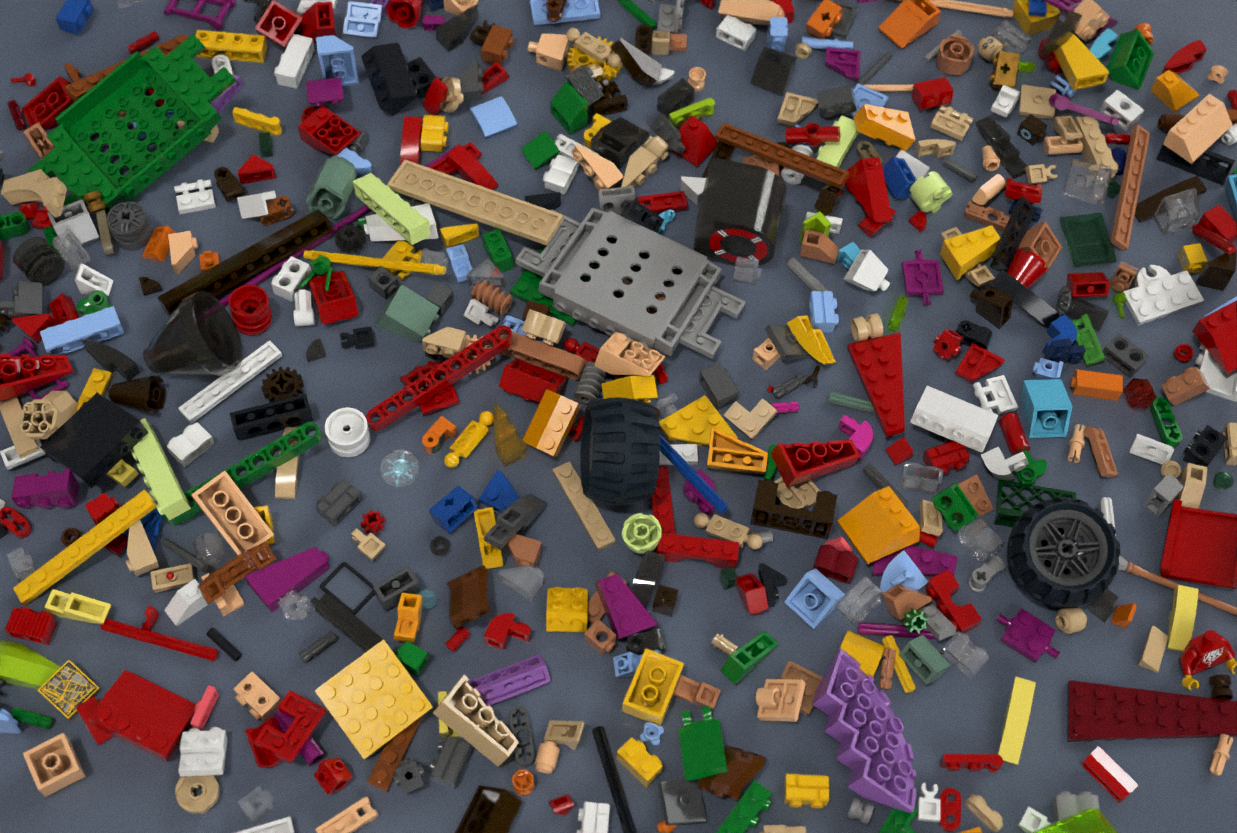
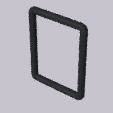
[320,562,375,615]

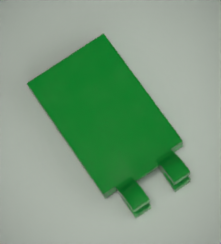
[678,705,728,781]

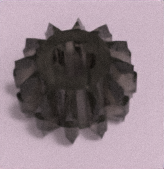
[335,223,366,254]

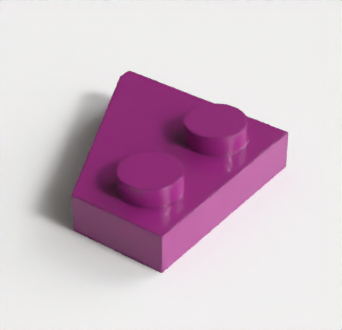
[825,47,861,82]

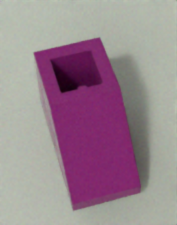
[683,469,715,517]

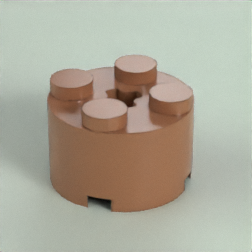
[936,35,974,76]

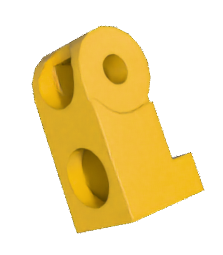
[584,113,611,149]

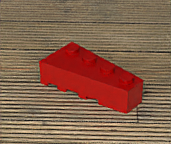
[770,440,861,487]

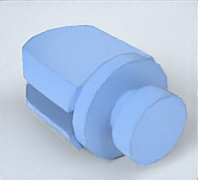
[1050,75,1077,98]

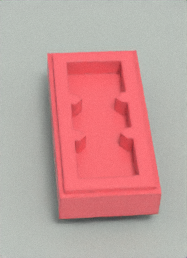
[190,685,219,731]

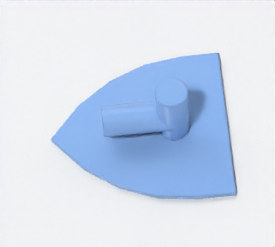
[880,550,928,595]

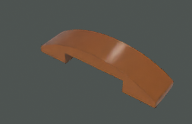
[197,542,276,604]

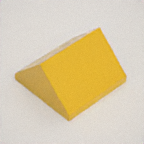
[840,630,885,677]

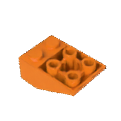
[878,0,941,49]

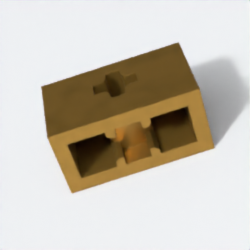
[989,51,1020,90]

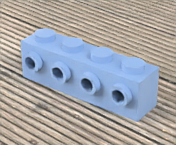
[40,306,124,355]

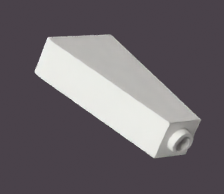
[363,203,438,241]

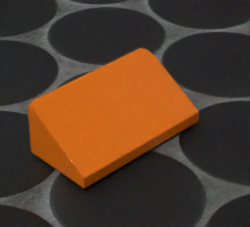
[142,225,176,262]

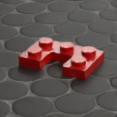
[254,690,326,764]

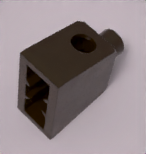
[970,286,1013,329]

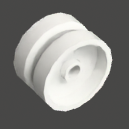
[325,407,371,458]

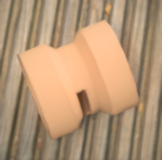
[688,67,706,92]

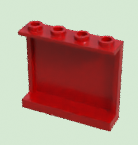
[1161,499,1237,589]

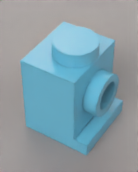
[836,242,860,269]

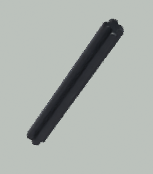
[592,726,636,833]

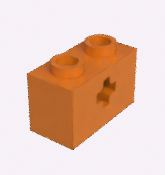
[806,0,843,39]

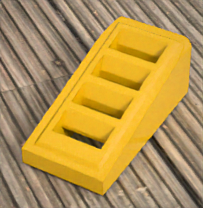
[440,223,480,249]

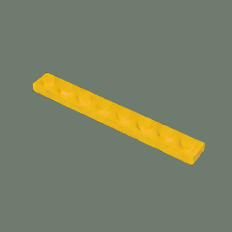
[13,489,157,606]

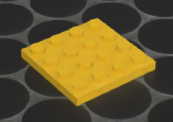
[315,639,434,759]

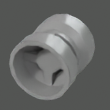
[847,797,874,825]

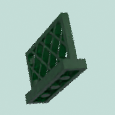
[994,480,1076,535]

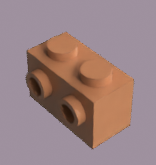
[1161,367,1210,406]

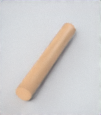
[863,85,913,92]

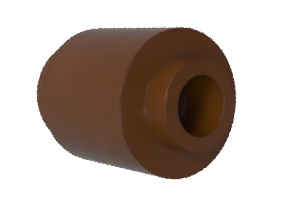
[1158,114,1184,132]

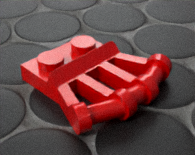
[399,361,459,416]

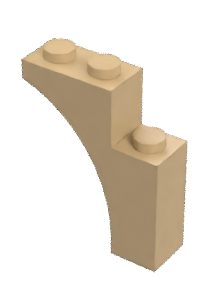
[1,169,67,217]

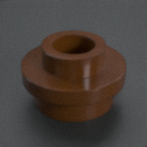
[61,528,82,547]

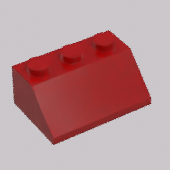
[499,358,568,404]

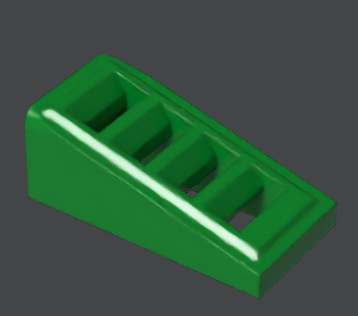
[764,444,777,480]

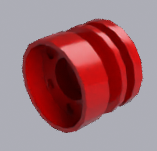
[228,285,272,335]

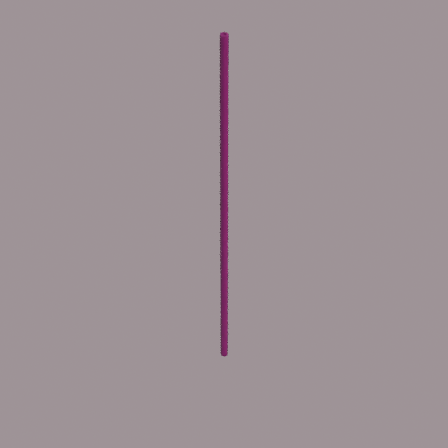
[143,145,457,356]

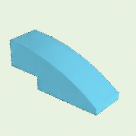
[1090,28,1118,63]

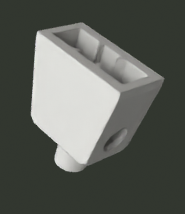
[844,250,890,291]

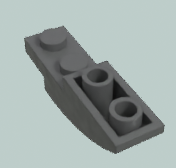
[484,494,547,550]

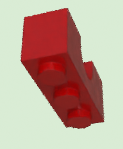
[925,569,982,637]

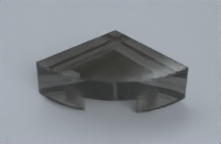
[306,338,326,362]

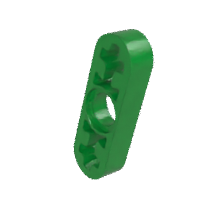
[1150,397,1183,448]

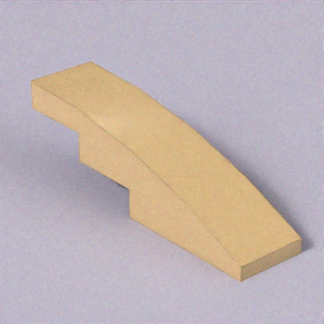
[0,397,39,458]

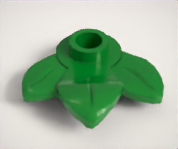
[76,290,112,316]
[1013,450,1047,485]

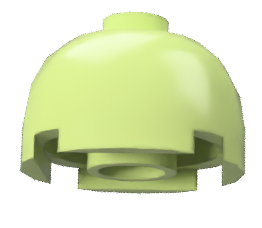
[622,513,662,554]

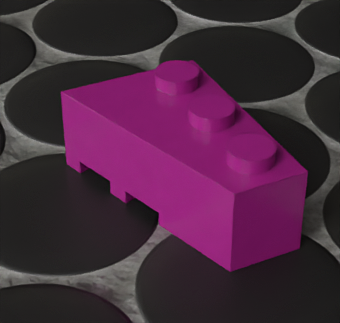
[11,468,80,509]
[595,574,658,641]

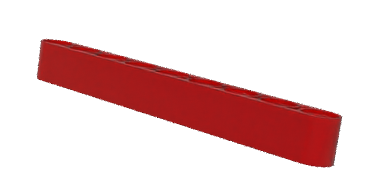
[366,325,513,431]

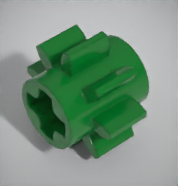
[902,608,929,634]

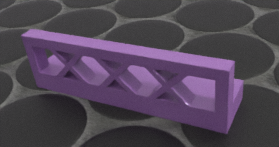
[468,654,551,706]

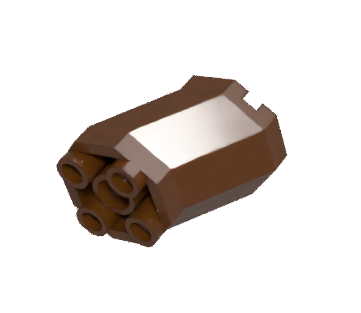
[446,565,491,629]
[698,745,766,801]

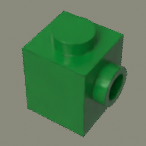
[395,641,429,677]

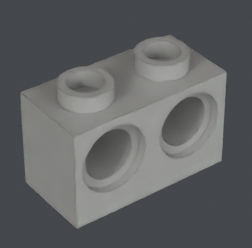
[598,186,636,215]
[1142,474,1184,518]

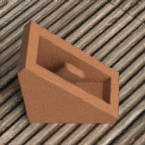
[23,122,55,160]

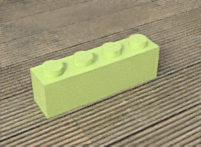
[815,115,859,168]

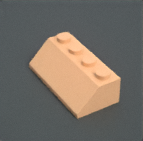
[1163,93,1232,164]
[191,471,274,556]

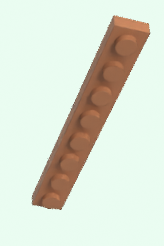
[1110,125,1150,250]

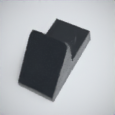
[757,563,787,608]

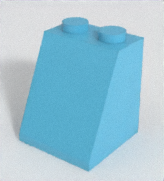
[1021,379,1073,438]

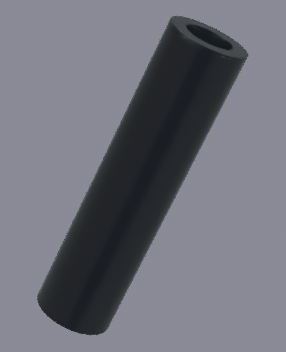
[206,628,242,662]

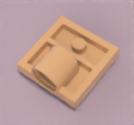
[756,679,806,722]

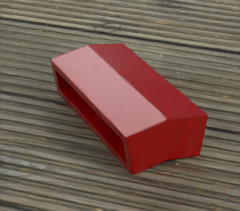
[1080,746,1138,804]

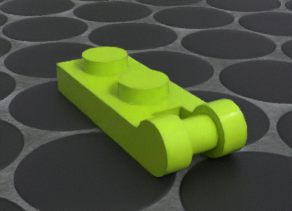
[669,98,715,128]

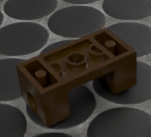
[750,479,837,539]

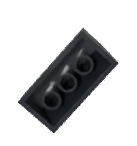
[361,43,419,116]

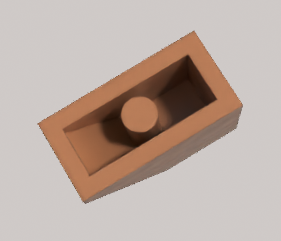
[505,534,542,570]

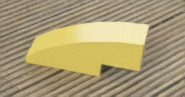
[1167,585,1199,652]
[44,589,111,624]

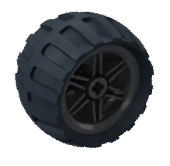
[580,398,660,505]
[1007,497,1120,608]

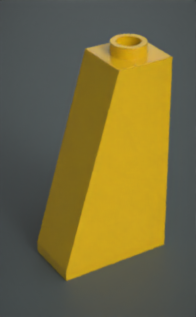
[1049,29,1109,90]

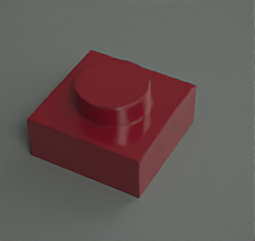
[104,533,128,557]

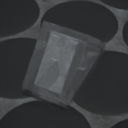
[467,258,506,287]

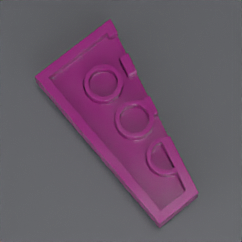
[871,545,958,577]

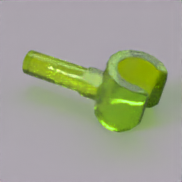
[1113,292,1127,319]

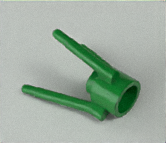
[299,255,334,291]

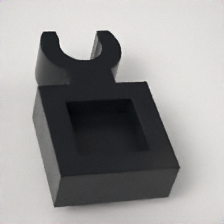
[340,326,374,349]

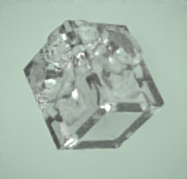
[277,589,312,621]

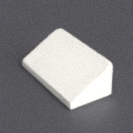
[896,150,930,180]

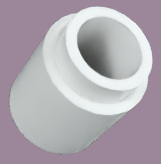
[1221,123,1237,146]

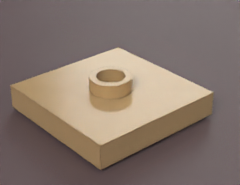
[1019,85,1056,120]

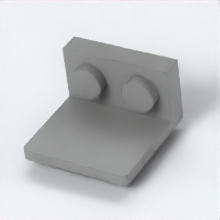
[658,0,684,34]

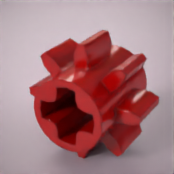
[360,510,386,535]

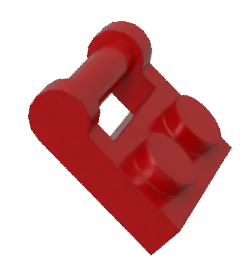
[1004,178,1042,203]

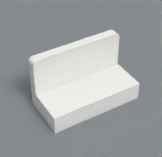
[237,191,276,219]

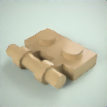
[930,105,974,141]

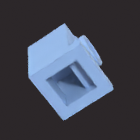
[1032,358,1063,380]

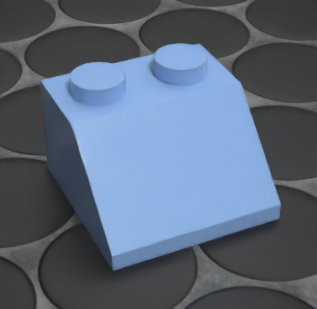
[784,568,845,629]

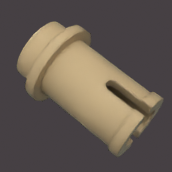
[711,633,738,656]

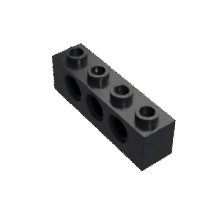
[230,394,313,440]

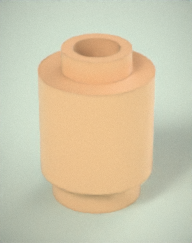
[534,740,560,774]

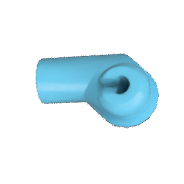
[657,209,675,234]

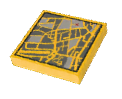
[37,660,100,720]

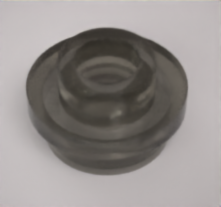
[430,536,450,556]

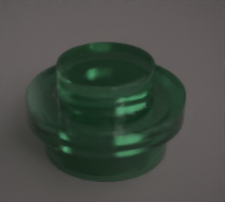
[1213,472,1234,490]

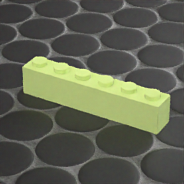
[352,173,431,245]
[131,418,191,521]

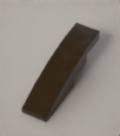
[1134,175,1207,223]

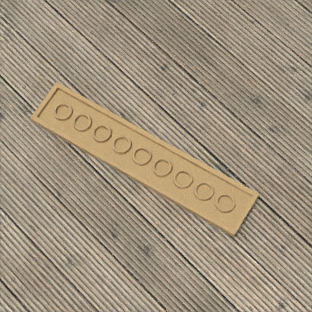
[387,160,564,246]

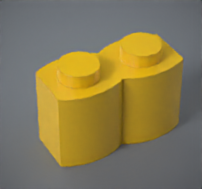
[421,115,449,152]

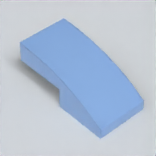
[446,244,475,283]

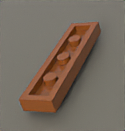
[367,716,423,793]

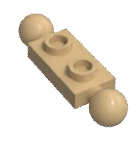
[566,28,621,67]
[694,513,763,550]

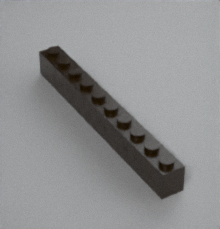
[157,209,333,320]

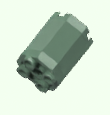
[306,156,357,219]

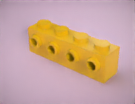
[196,30,268,63]

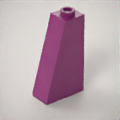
[244,547,330,613]

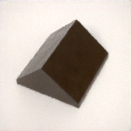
[1195,248,1237,291]

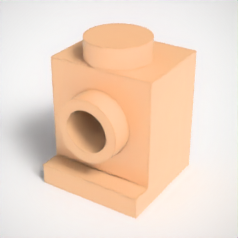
[752,338,781,370]

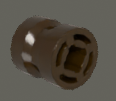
[1209,675,1233,700]

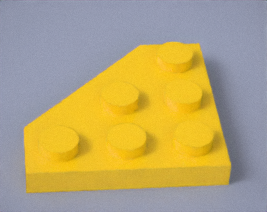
[659,395,738,447]

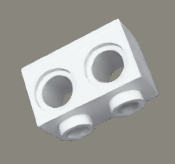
[271,256,312,302]

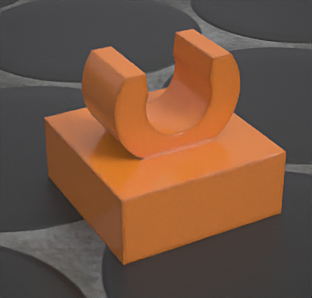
[199,251,220,272]

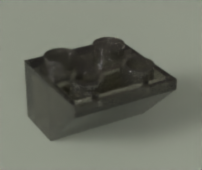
[750,47,797,95]

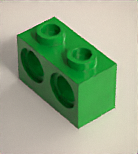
[482,229,513,273]
[932,482,978,531]

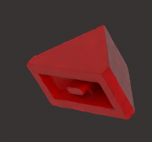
[237,154,276,185]
[12,314,57,344]

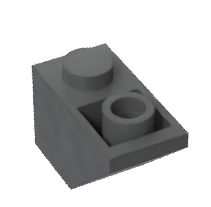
[458,60,484,102]

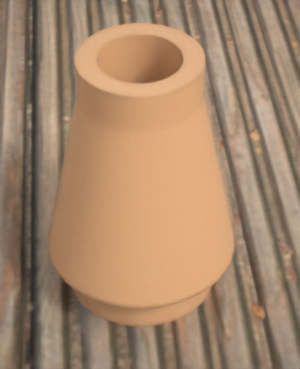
[982,145,1000,172]

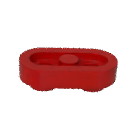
[938,788,962,832]

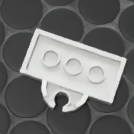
[1121,265,1204,325]

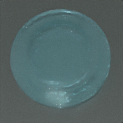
[418,590,437,610]

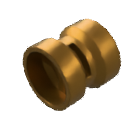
[82,190,106,213]

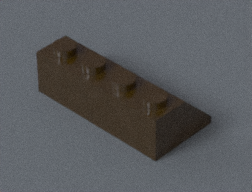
[455,785,522,833]

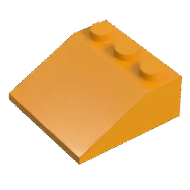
[837,486,920,564]

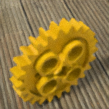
[567,36,622,82]

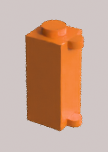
[1070,369,1123,401]

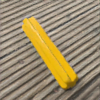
[882,635,916,693]

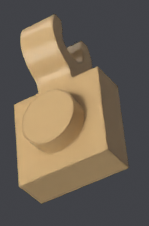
[351,528,386,562]

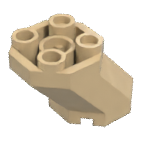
[19,391,79,439]

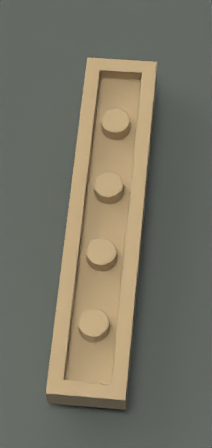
[552,461,616,551]

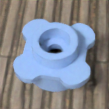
[640,722,664,746]

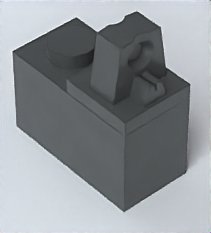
[0,280,42,321]

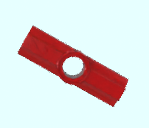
[785,123,840,147]

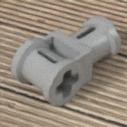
[968,555,1006,593]

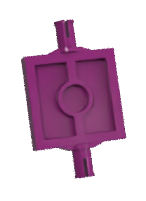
[901,249,944,306]
[996,608,1060,663]

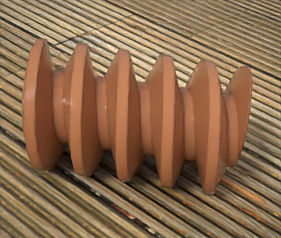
[471,280,512,316]

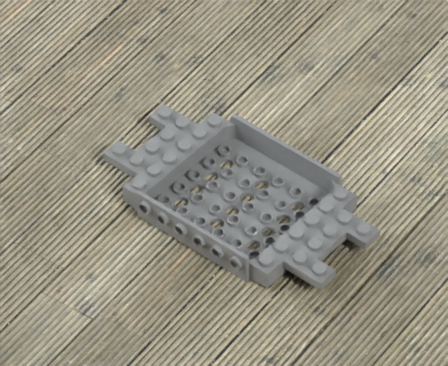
[515,208,746,359]

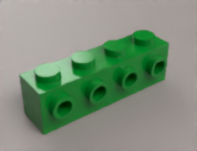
[716,780,772,833]

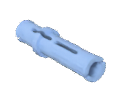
[802,36,853,50]

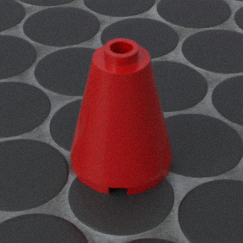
[386,0,423,29]
[1007,248,1048,288]

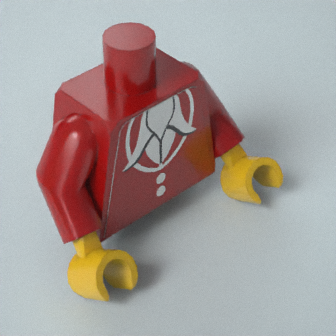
[1180,630,1237,691]

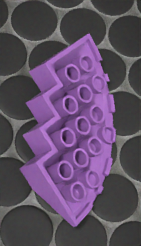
[812,648,916,813]

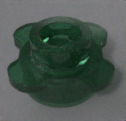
[1101,178,1121,197]

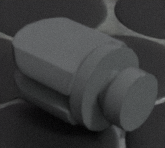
[347,130,369,153]

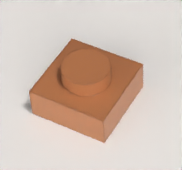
[669,33,687,52]

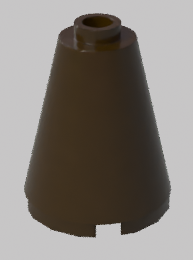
[108,375,166,414]

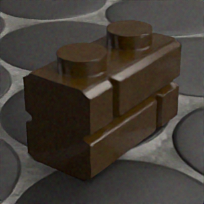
[814,185,844,216]

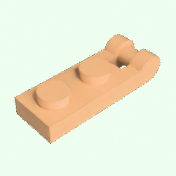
[315,797,379,833]

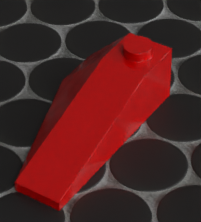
[844,157,892,223]
[0,354,73,401]

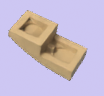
[915,139,956,159]

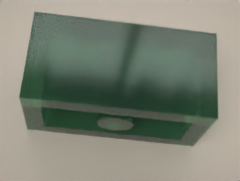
[259,132,273,158]
[719,566,737,590]

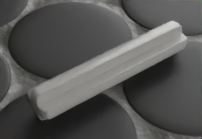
[787,257,828,292]

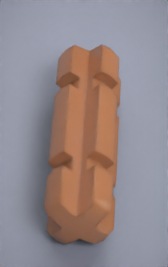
[879,648,896,689]

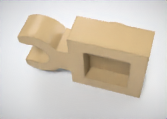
[1025,164,1058,184]

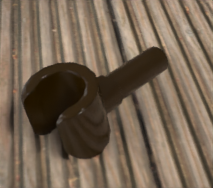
[806,365,820,388]

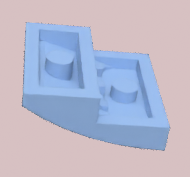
[343,1,383,38]
[470,96,517,138]

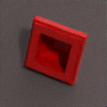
[19,203,39,220]
[549,794,574,816]

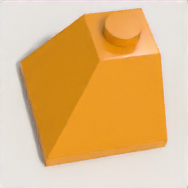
[1151,70,1200,113]

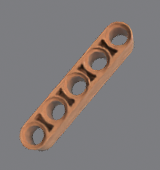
[499,332,587,380]

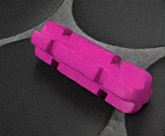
[771,401,799,414]

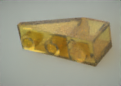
[493,404,527,467]

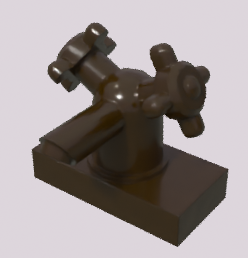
[592,78,628,116]

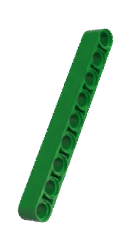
[162,422,323,526]

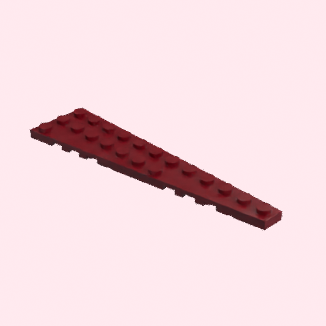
[1067,680,1237,742]

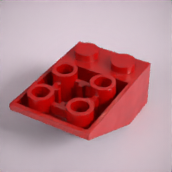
[298,105,361,156]

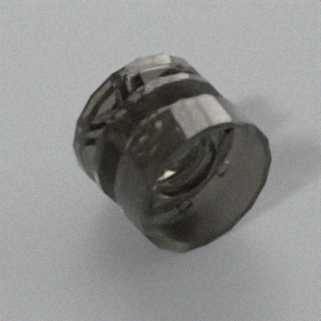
[13,237,65,287]

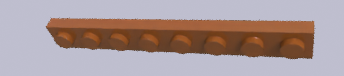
[65,34,188,101]
[715,122,849,189]

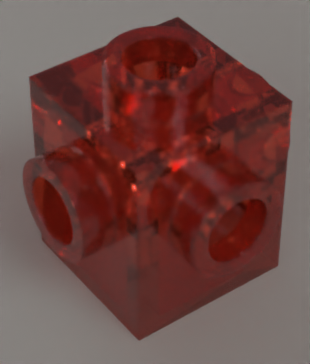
[1123,378,1156,409]

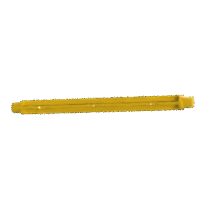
[303,250,446,275]

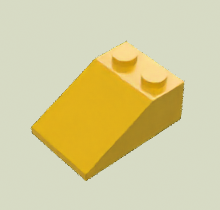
[622,648,684,726]

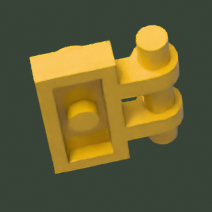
[383,240,425,280]

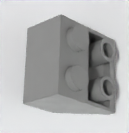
[47,199,100,252]

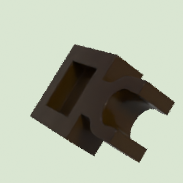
[470,20,495,45]

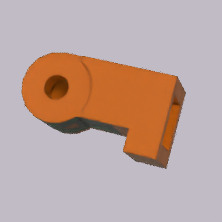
[422,416,458,454]

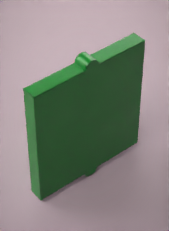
[521,131,560,170]

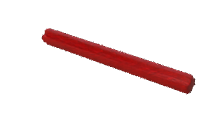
[100,618,218,661]

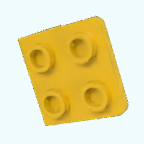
[546,587,588,632]

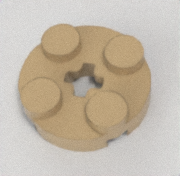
[440,77,463,113]
[175,775,220,814]

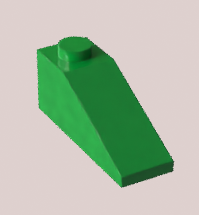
[720,630,779,685]

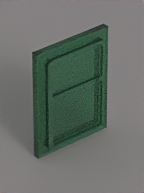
[1059,213,1117,267]

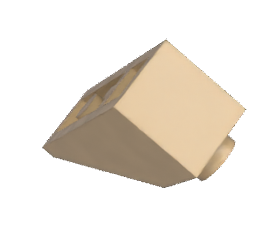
[125,520,159,576]

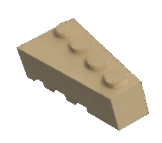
[433,674,519,767]

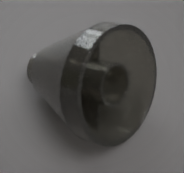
[143,291,243,376]

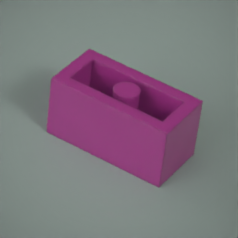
[423,15,445,31]

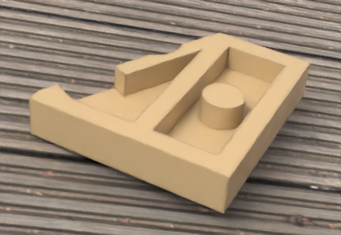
[777,92,818,127]

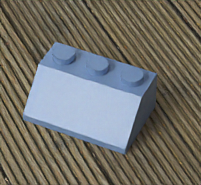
[316,35,359,85]

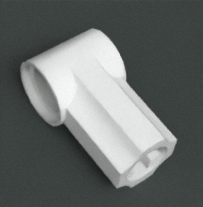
[294,289,315,327]

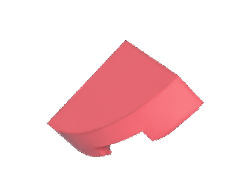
[825,537,853,552]

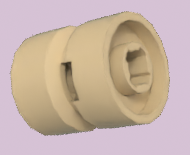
[850,313,883,342]

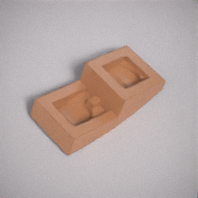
[673,675,721,710]

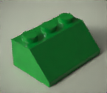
[1107,29,1154,90]

